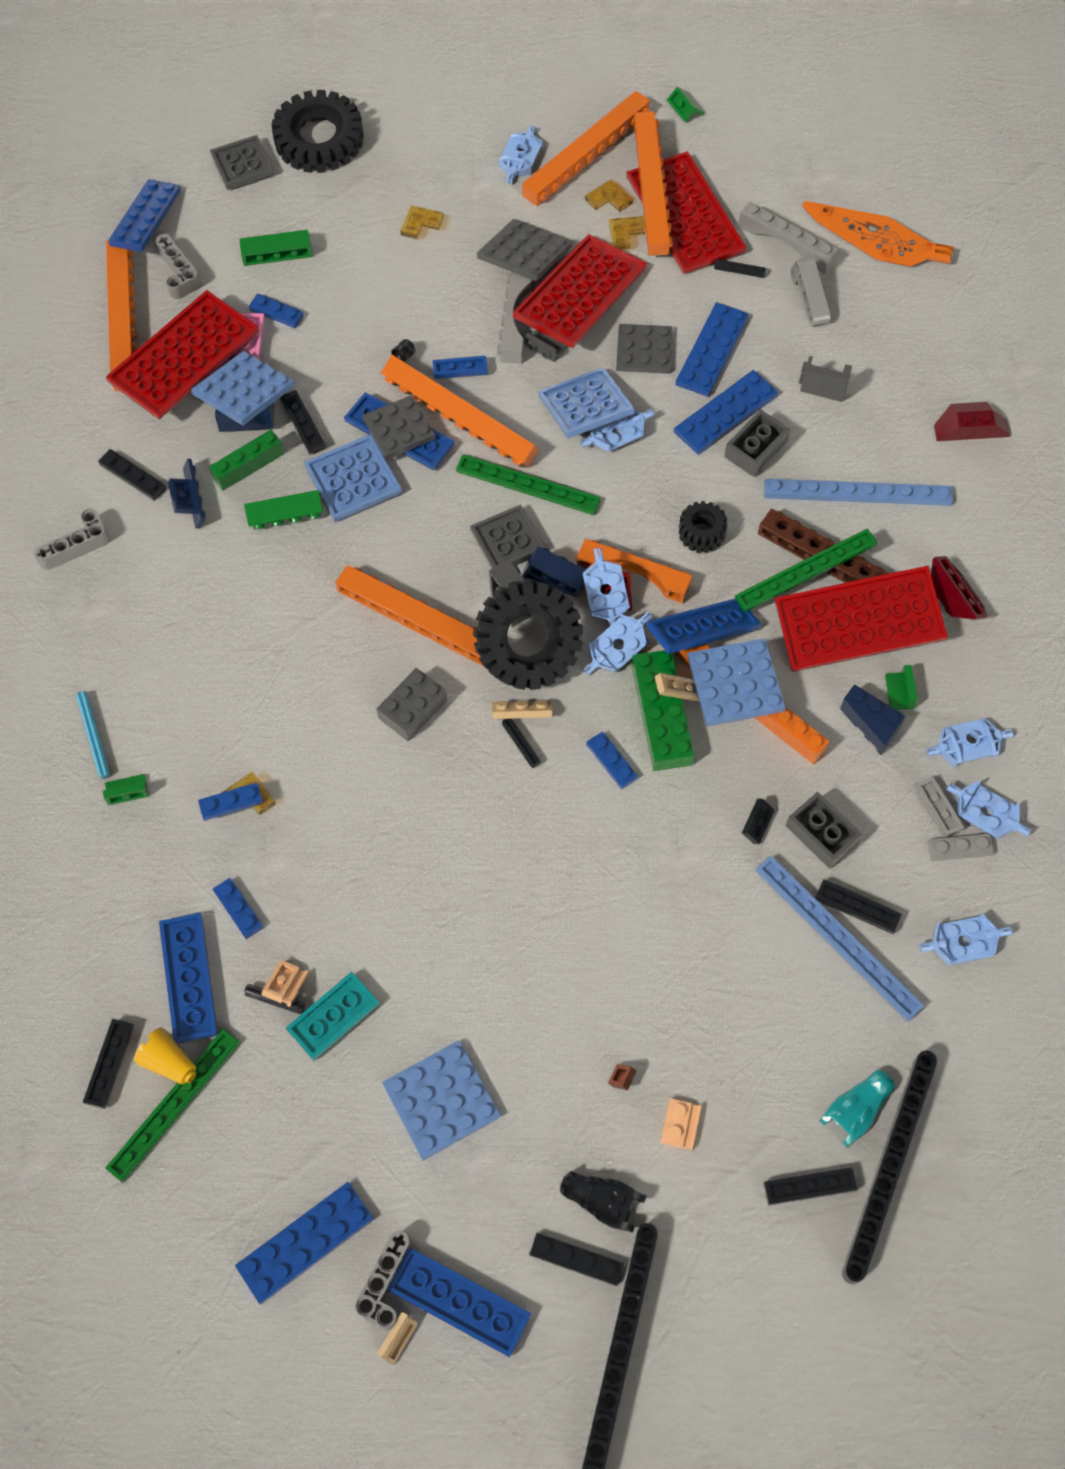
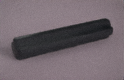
[714,259,766,278]
[502,718,540,768]
[244,984,305,1014]

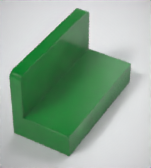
[666,87,705,123]
[885,665,918,710]
[103,774,149,805]

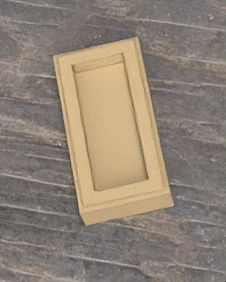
[377,1312,418,1365]

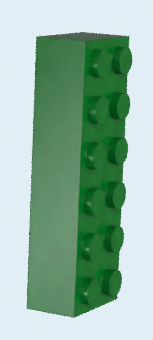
[631,650,694,771]

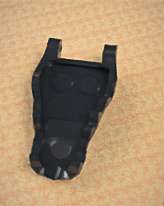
[560,1171,647,1233]

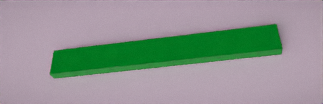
[456,454,601,515]
[735,528,878,613]
[105,1029,240,1183]

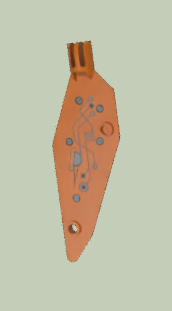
[802,201,954,267]

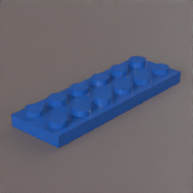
[108,179,181,252]
[675,302,749,397]
[673,369,778,455]
[344,392,455,471]
[646,599,761,654]
[159,913,218,1044]
[234,1182,374,1305]
[387,1247,531,1358]

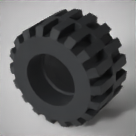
[678,501,727,553]

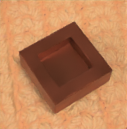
[608,1064,637,1091]

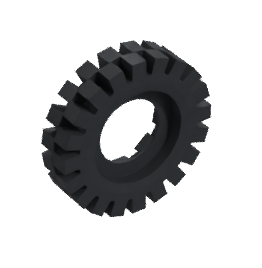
[271,90,364,173]
[473,580,583,690]

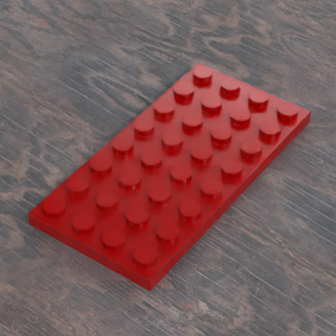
[626,151,747,274]
[513,234,647,349]
[106,290,259,420]
[774,566,948,672]

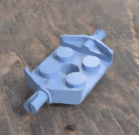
[499,125,543,184]
[580,409,654,452]
[582,547,630,626]
[584,611,653,675]
[926,718,1013,767]
[946,780,1031,839]
[919,914,1012,965]

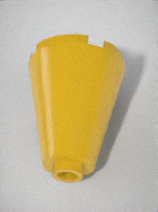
[134,1027,196,1085]

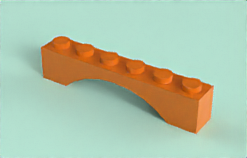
[577,539,692,603]

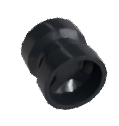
[391,339,416,362]

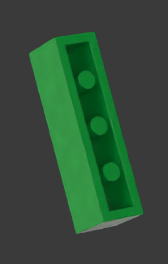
[239,229,312,266]
[209,429,284,491]
[244,490,323,530]

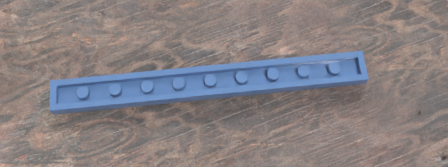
[764,479,953,506]
[755,856,924,1022]

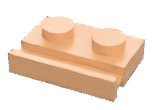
[262,959,308,1007]
[661,1098,701,1151]

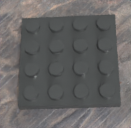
[477,219,572,281]

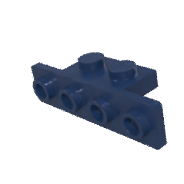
[168,458,206,529]

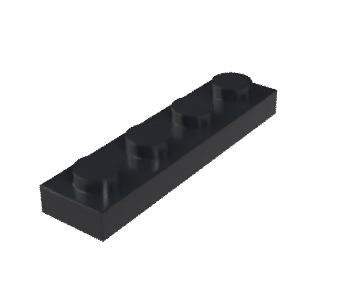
[280,390,325,454]
[98,449,166,501]
[815,879,902,934]
[83,1019,134,1109]
[763,1167,858,1206]
[529,1232,623,1286]

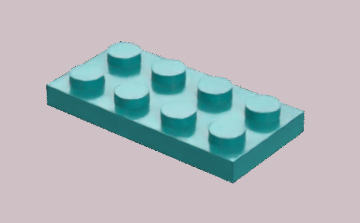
[286,971,380,1061]

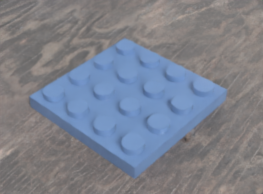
[191,351,295,425]
[538,367,634,439]
[304,434,402,522]
[687,638,785,727]
[382,1040,501,1161]

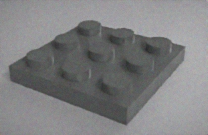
[210,135,274,190]
[616,324,672,374]
[362,395,435,460]
[470,504,546,568]

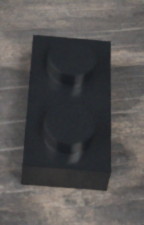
[742,799,775,844]

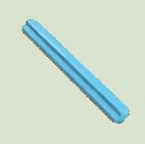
[76,691,110,779]

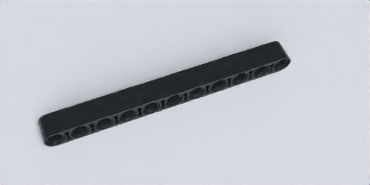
[842,1050,937,1285]
[582,1223,658,1469]

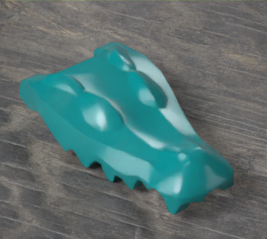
[819,1070,895,1148]

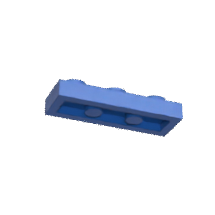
[249,293,304,328]
[433,356,488,379]
[586,731,638,790]
[198,782,263,821]
[213,878,263,939]

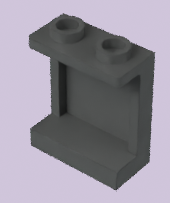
[525,330,568,362]
[799,356,852,402]

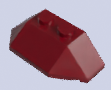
[934,402,1010,441]
[931,556,988,620]

